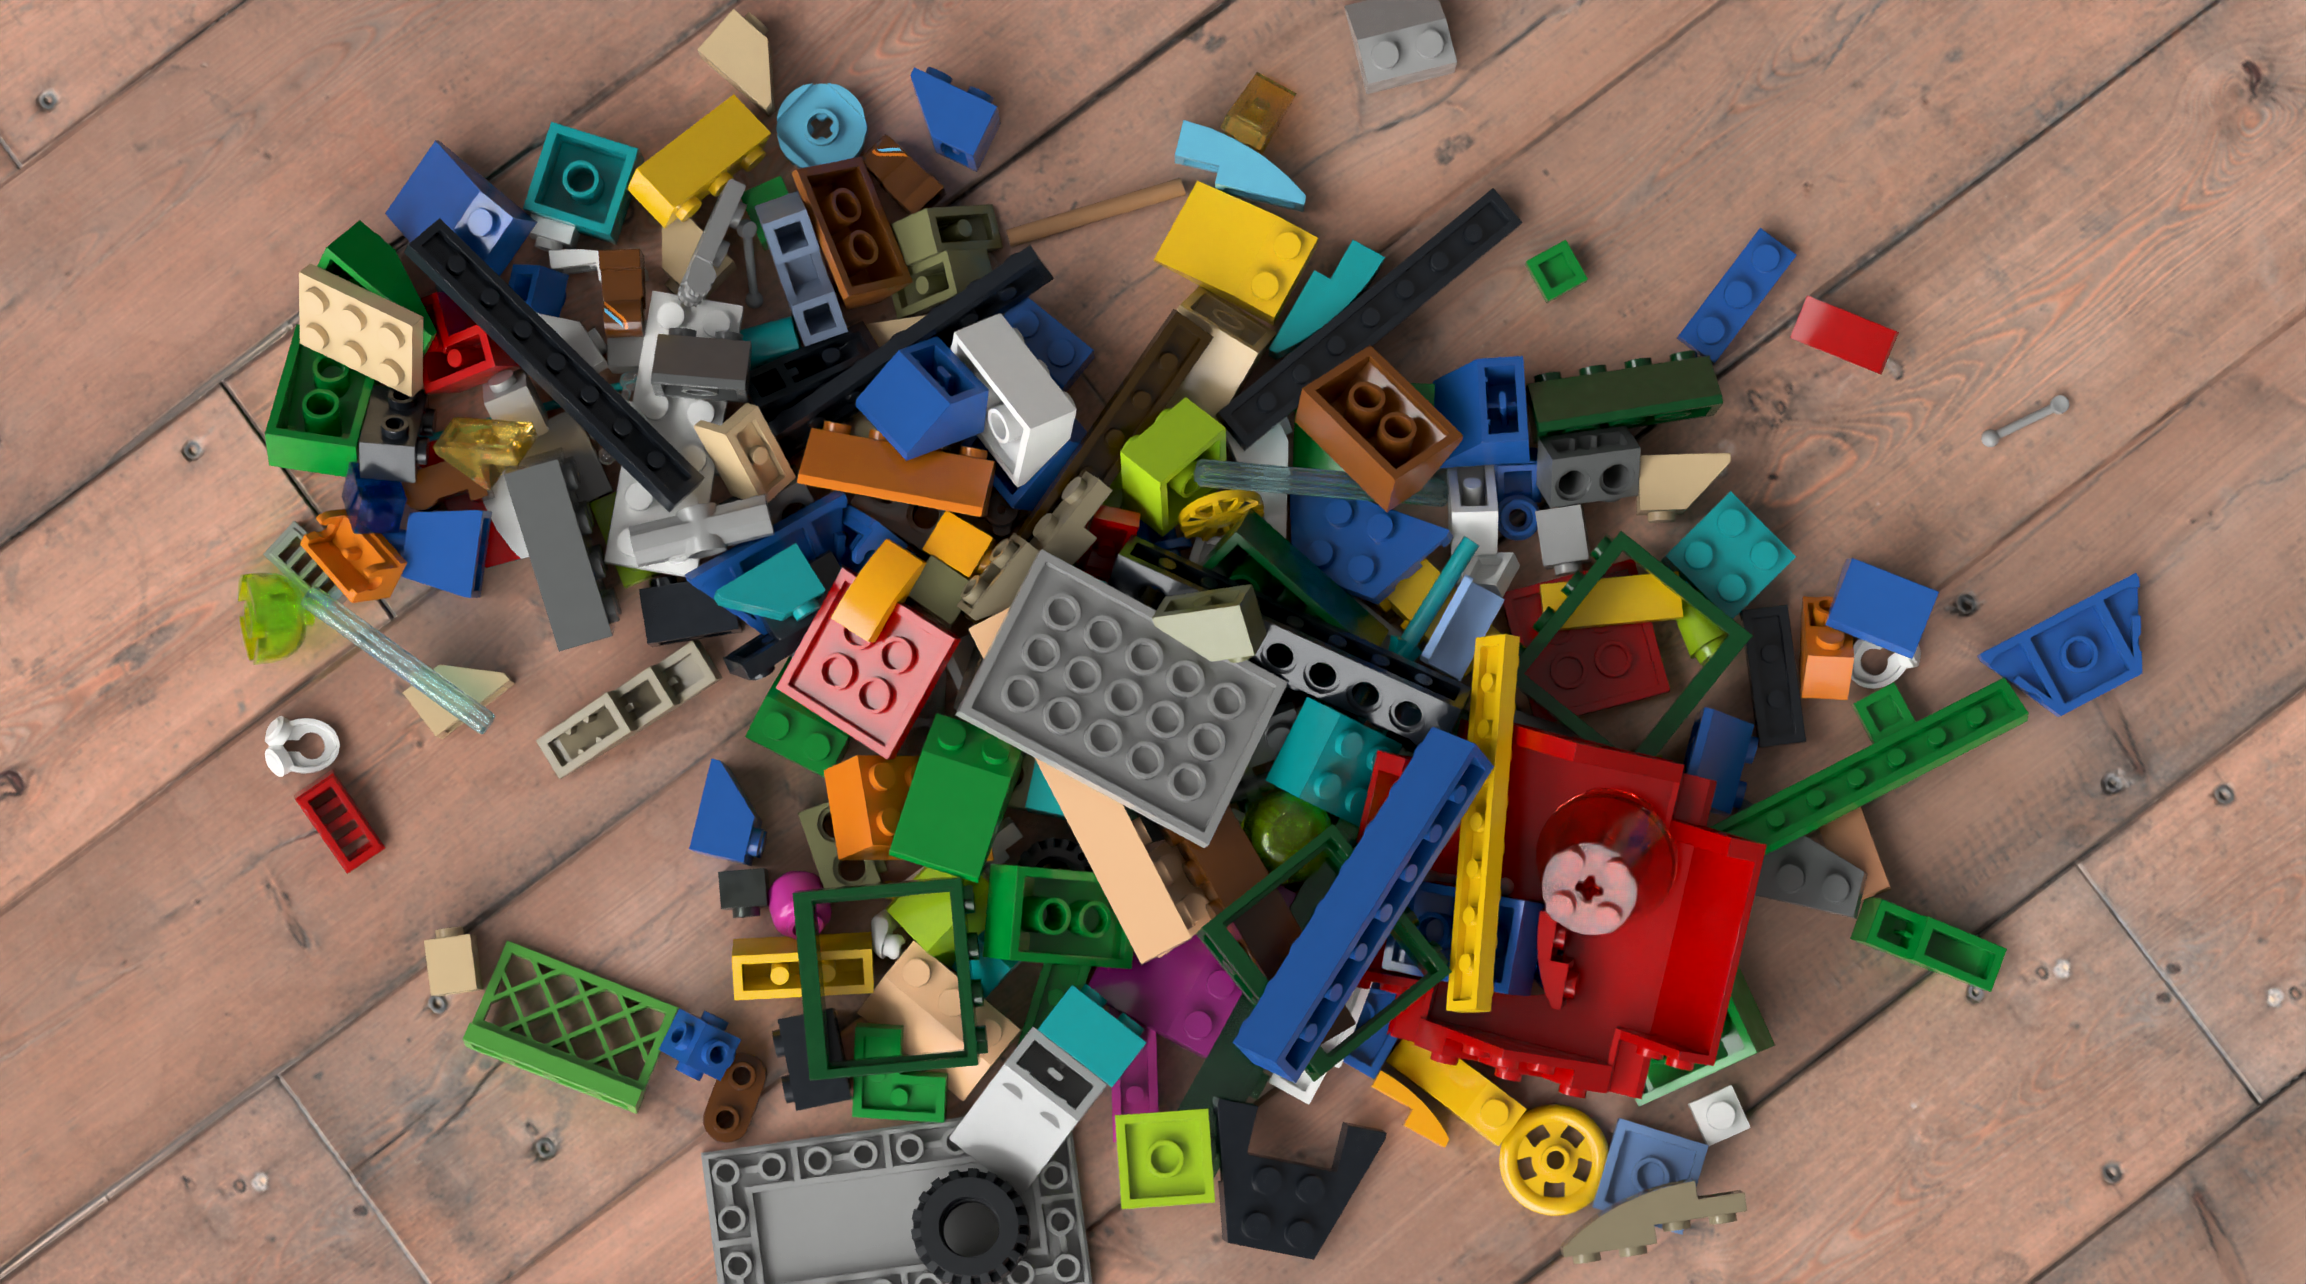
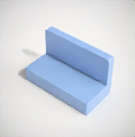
[1419,574,1505,682]

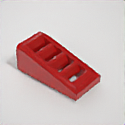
[294,769,386,874]

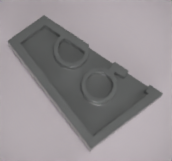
[1737,799,1867,919]

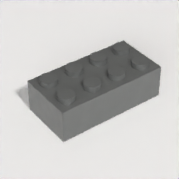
[504,447,621,652]

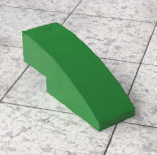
[1850,897,2007,992]

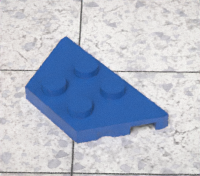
[1289,474,1453,604]
[684,490,847,635]
[1977,573,2143,717]

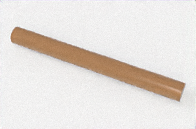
[1006,178,1186,247]

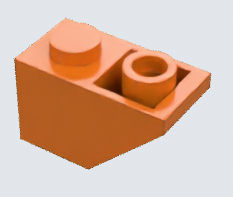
[1799,596,1854,700]

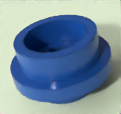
[1498,495,1540,541]

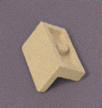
[694,403,796,503]

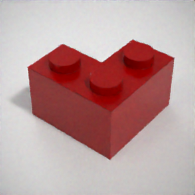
[421,292,521,394]

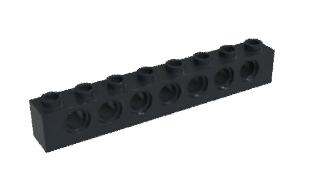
[1107,534,1472,746]

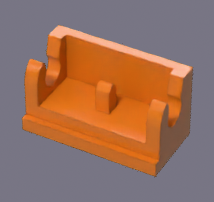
[300,504,407,603]

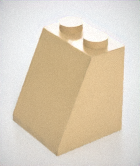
[1163,286,1277,423]

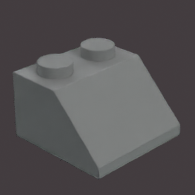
[1344,0,1457,94]

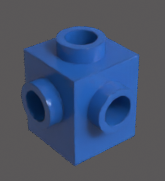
[659,1008,741,1081]

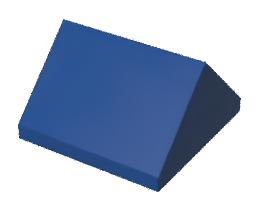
[1825,558,1939,659]

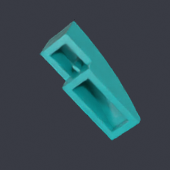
[1268,240,1385,360]

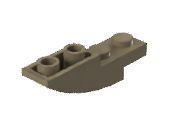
[957,471,1113,621]
[1560,1178,1747,1264]

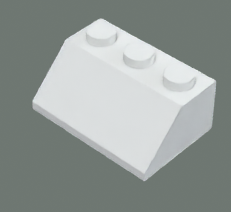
[951,313,1077,487]

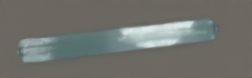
[301,586,495,734]

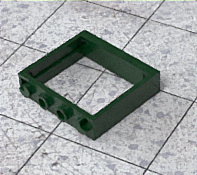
[1516,531,1753,756]
[1196,824,1452,1082]
[792,876,988,1081]

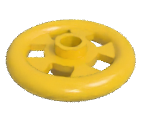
[1499,1104,1609,1216]

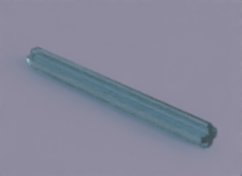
[1194,459,1449,507]

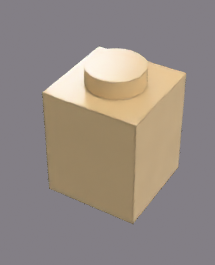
[424,927,483,996]

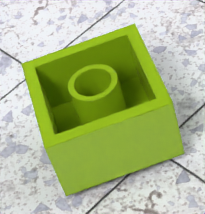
[1120,397,1227,537]

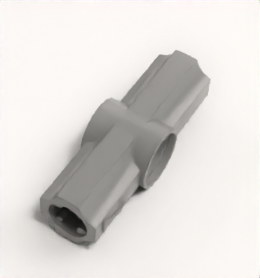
[629,494,775,567]

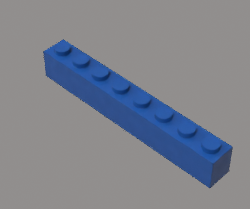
[1233,727,1494,1083]

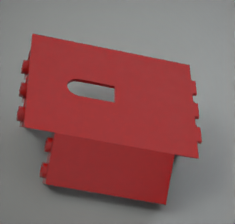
[1356,719,1767,1099]

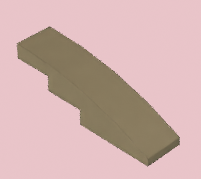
[536,639,723,779]

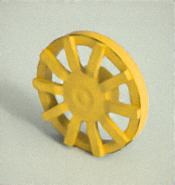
[1178,489,1265,541]

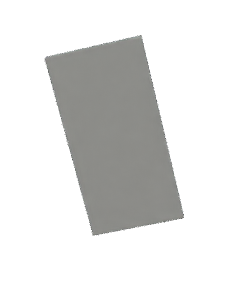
[701,1117,1093,1284]

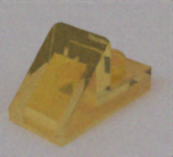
[1220,72,1297,154]
[433,417,538,490]

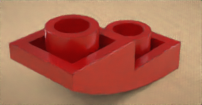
[1790,296,1899,375]
[1537,906,1580,1010]

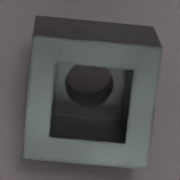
[718,868,769,918]

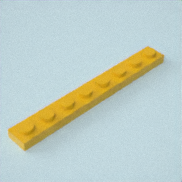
[1446,634,1520,1013]

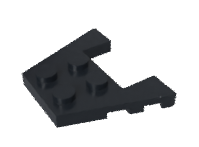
[1212,1096,1387,1260]

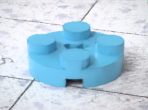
[776,83,868,169]

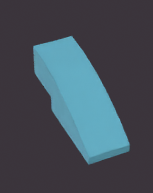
[1175,120,1306,212]

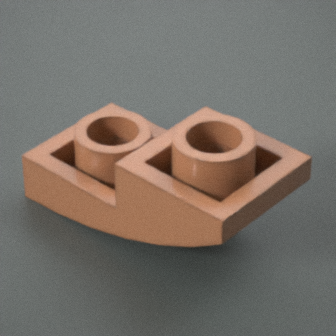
[1819,806,1891,900]

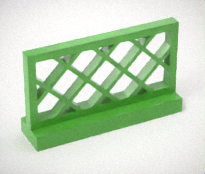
[463,941,679,1114]

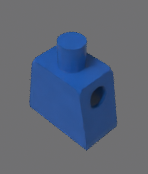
[381,510,492,598]

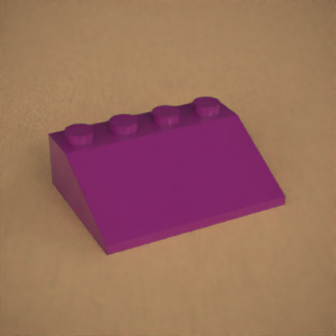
[1088,885,1296,1060]

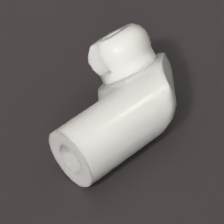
[871,909,905,959]

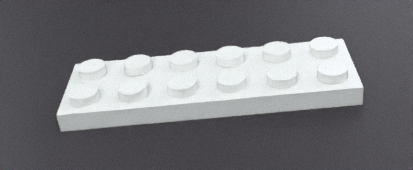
[604,291,744,577]

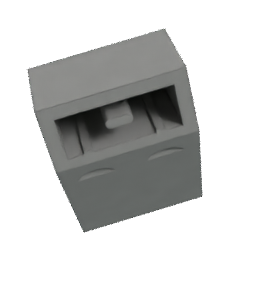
[949,1027,1108,1196]

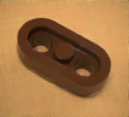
[703,1053,767,1143]

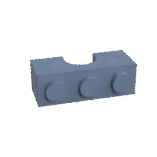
[754,191,848,347]

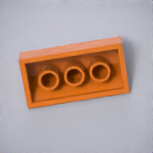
[797,421,997,517]

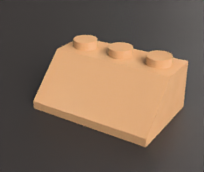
[857,941,1022,1102]

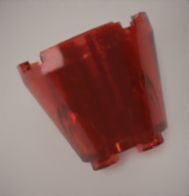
[1536,788,1678,935]

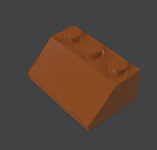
[791,157,913,310]
[1295,345,1463,512]

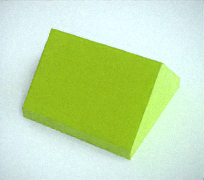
[885,867,989,970]

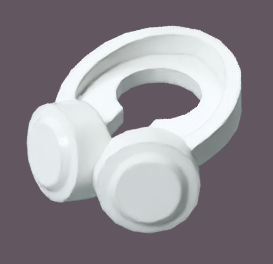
[1851,639,1921,689]
[265,716,340,777]

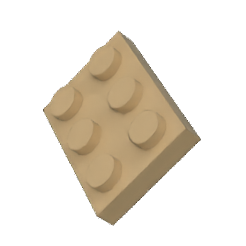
[299,263,423,397]

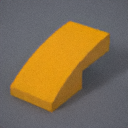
[831,539,927,642]
[1370,1070,1450,1148]

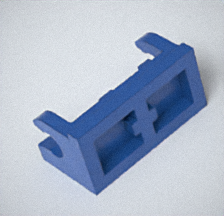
[841,504,908,574]

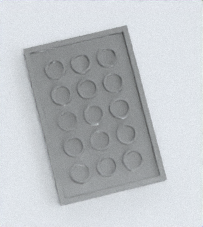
[955,549,1288,848]

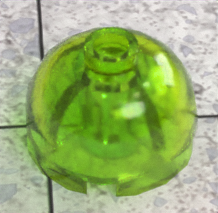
[238,572,315,665]
[1241,790,1331,884]

